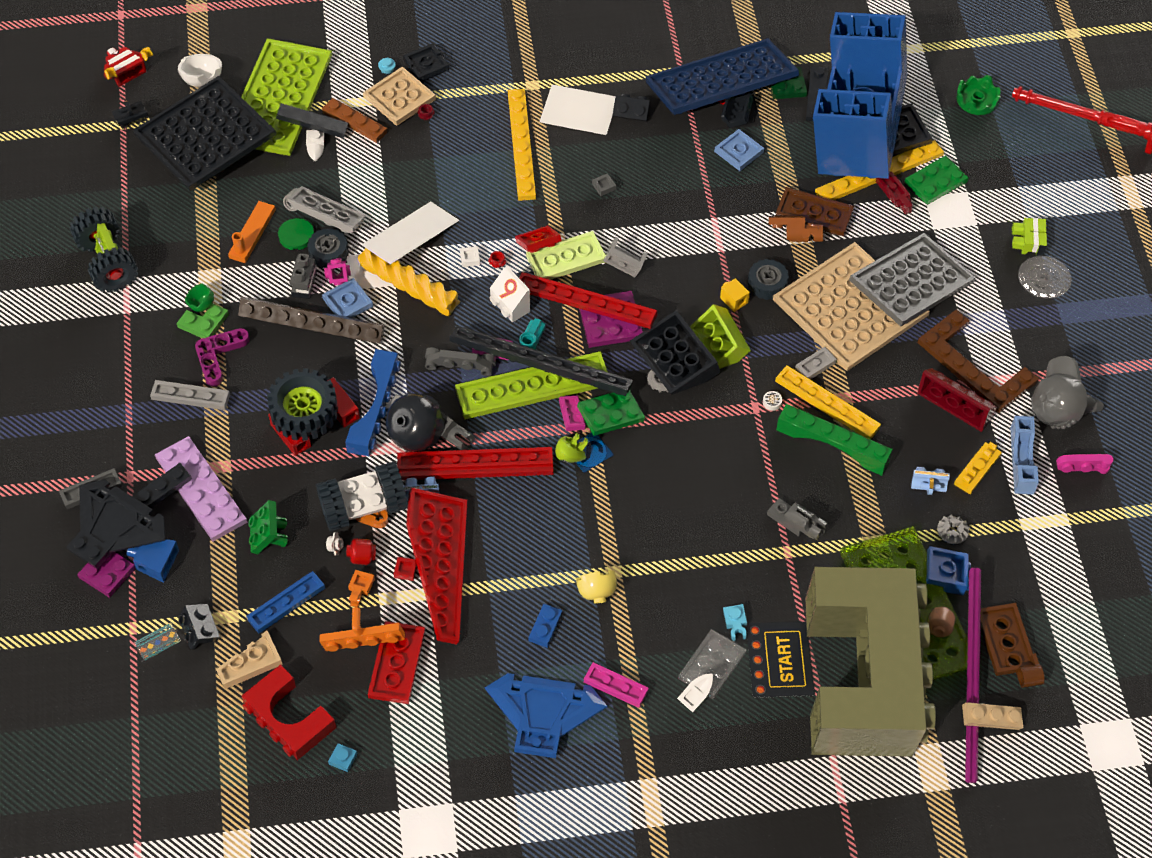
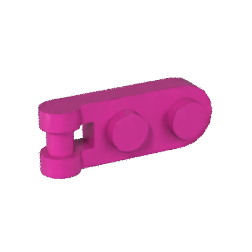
[1056,454,1113,474]

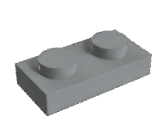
[795,347,837,380]

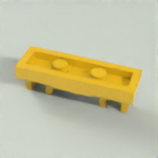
[954,442,1002,494]

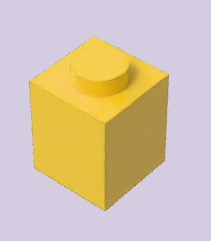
[720,278,750,312]

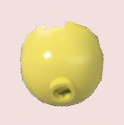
[576,570,617,604]

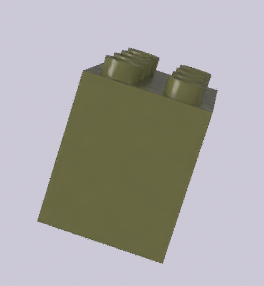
[805,567,935,757]

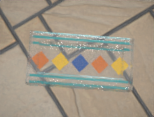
[134,623,181,661]

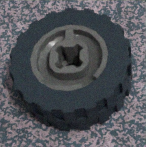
[307,228,349,268]
[748,259,789,300]

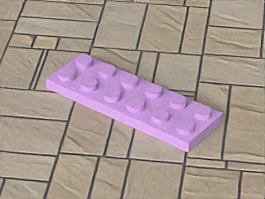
[155,436,247,542]

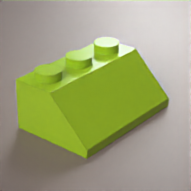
[690,304,751,369]

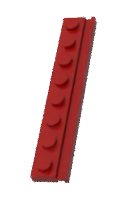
[397,447,553,480]

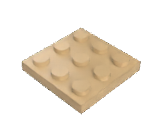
[363,67,436,126]

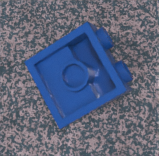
[926,546,971,595]

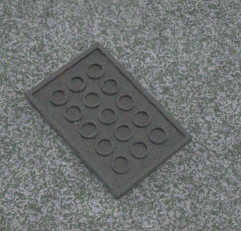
[849,233,976,326]

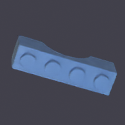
[1010,416,1039,495]

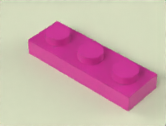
[584,662,649,708]

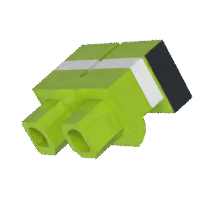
[1012,218,1047,257]

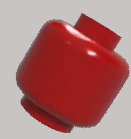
[346,538,376,565]

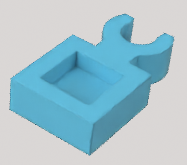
[723,604,747,641]

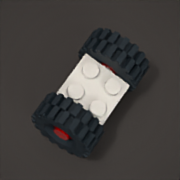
[316,461,408,531]

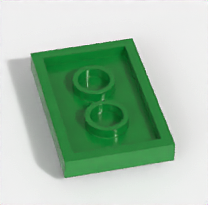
[904,155,968,205]
[577,390,645,436]

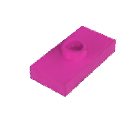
[559,395,586,431]

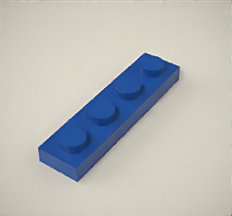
[246,571,325,634]

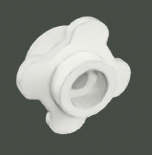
[326,532,343,556]

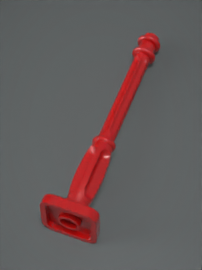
[1012,86,1152,155]

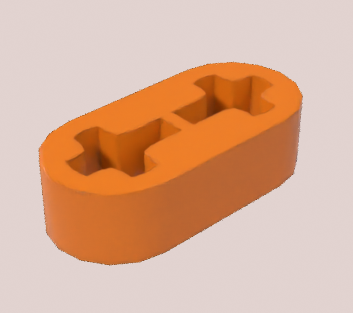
[355,510,389,528]

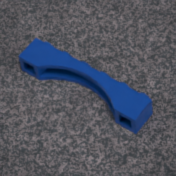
[345,349,401,457]

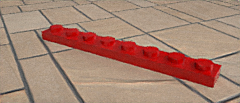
[519,272,658,329]

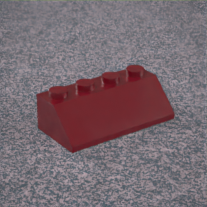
[917,368,997,432]

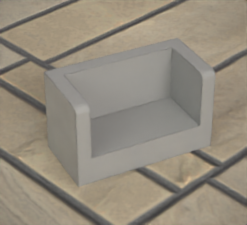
[603,237,648,277]

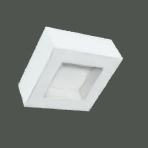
[460,246,480,267]

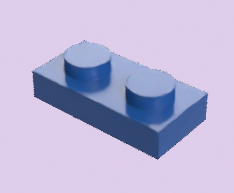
[529,604,562,648]

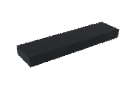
[276,103,348,138]

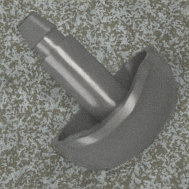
[1031,356,1104,429]

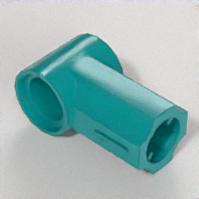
[519,318,546,350]

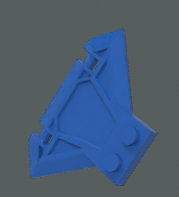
[485,673,607,758]

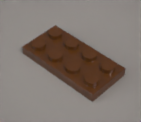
[775,187,854,237]

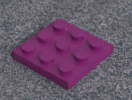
[579,291,643,348]

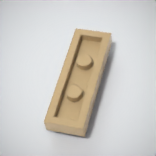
[962,703,1023,730]

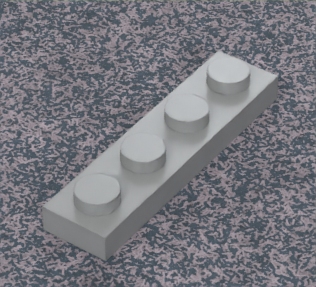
[150,380,230,410]

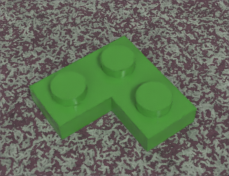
[177,303,229,338]

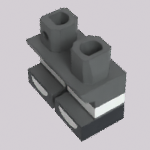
[289,254,317,299]

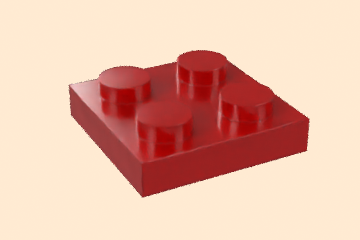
[515,226,562,253]

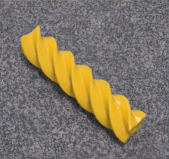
[358,248,460,316]

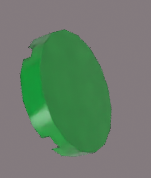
[278,218,314,250]

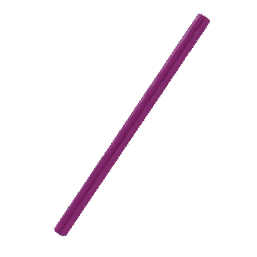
[965,568,981,783]

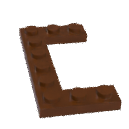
[917,309,1039,413]

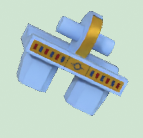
[911,467,949,495]

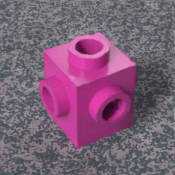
[324,258,351,285]

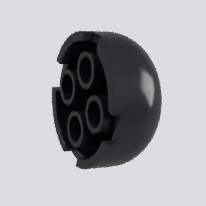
[386,393,444,452]

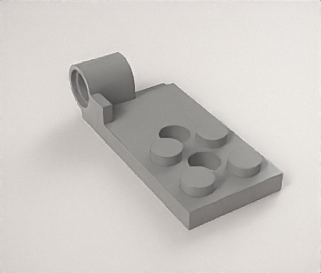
[283,186,366,234]

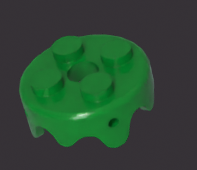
[956,75,1001,115]

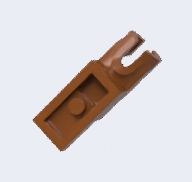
[768,216,823,242]

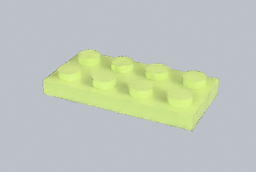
[526,231,605,280]

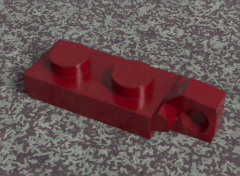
[875,171,913,215]

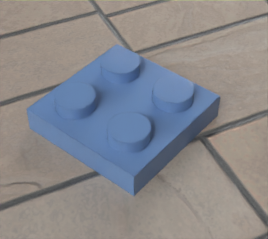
[714,129,764,171]
[322,278,373,318]

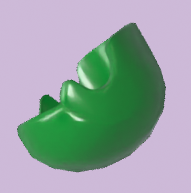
[185,283,214,312]

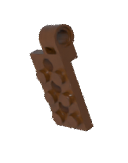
[980,603,1044,688]

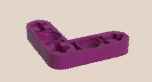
[195,328,250,387]

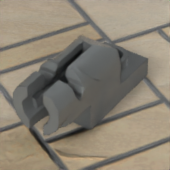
[441,412,475,450]
[767,498,828,540]

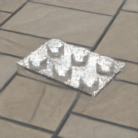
[678,629,746,700]

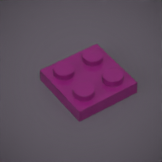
[77,552,136,598]

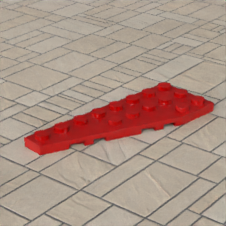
[406,487,467,645]

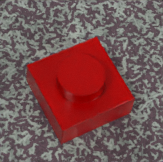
[393,557,417,581]

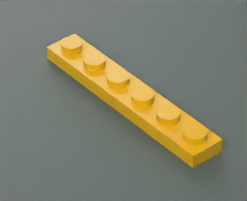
[775,365,881,440]

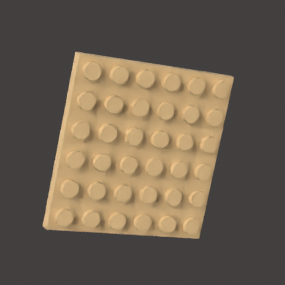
[773,242,930,371]

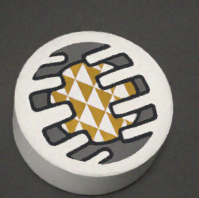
[763,391,782,411]

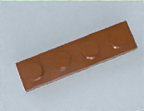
[322,98,387,143]

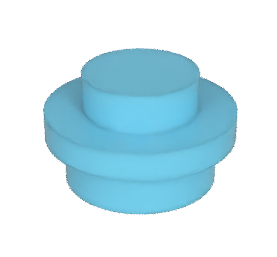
[378,58,395,74]

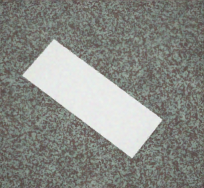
[362,202,459,264]

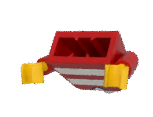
[104,47,153,87]

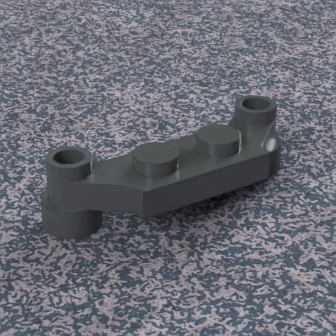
[425,347,496,377]

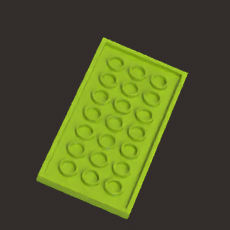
[241,38,332,156]

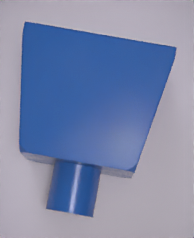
[127,539,179,582]

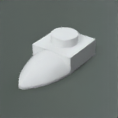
[306,130,325,161]
[677,674,713,712]

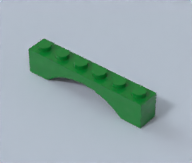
[776,404,893,476]

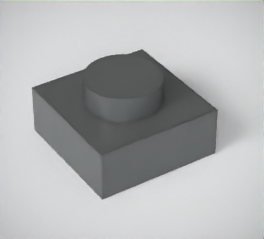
[592,173,616,196]

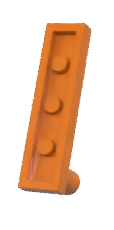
[228,201,276,263]

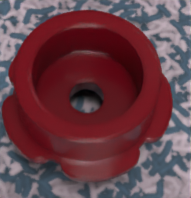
[418,104,435,120]

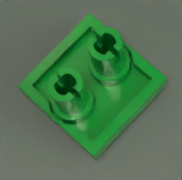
[248,500,288,554]

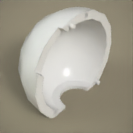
[178,54,222,88]

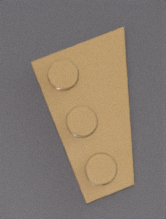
[216,631,283,689]

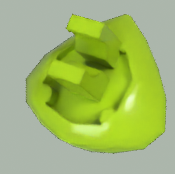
[555,433,588,463]

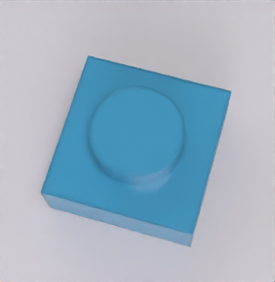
[328,743,357,772]

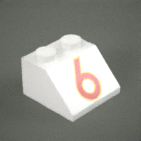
[490,266,530,322]

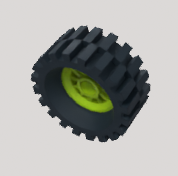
[267,368,338,441]

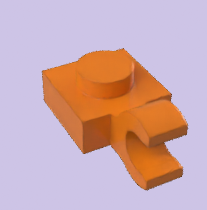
[348,570,375,607]

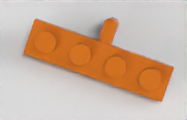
[319,607,405,652]

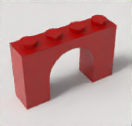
[268,377,360,456]
[242,664,336,760]

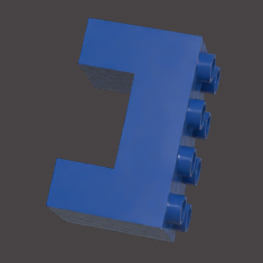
[813,12,908,179]

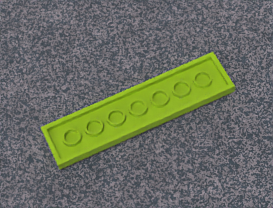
[455,351,608,419]

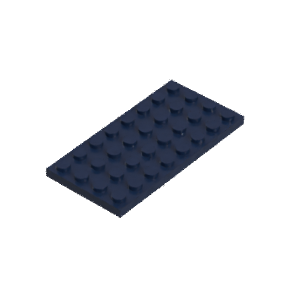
[645,38,799,115]

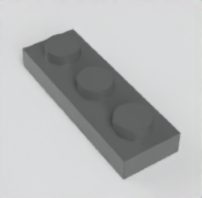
[59,468,122,510]

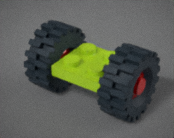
[70,207,138,293]

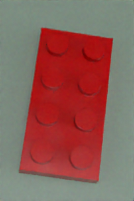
[368,621,426,704]

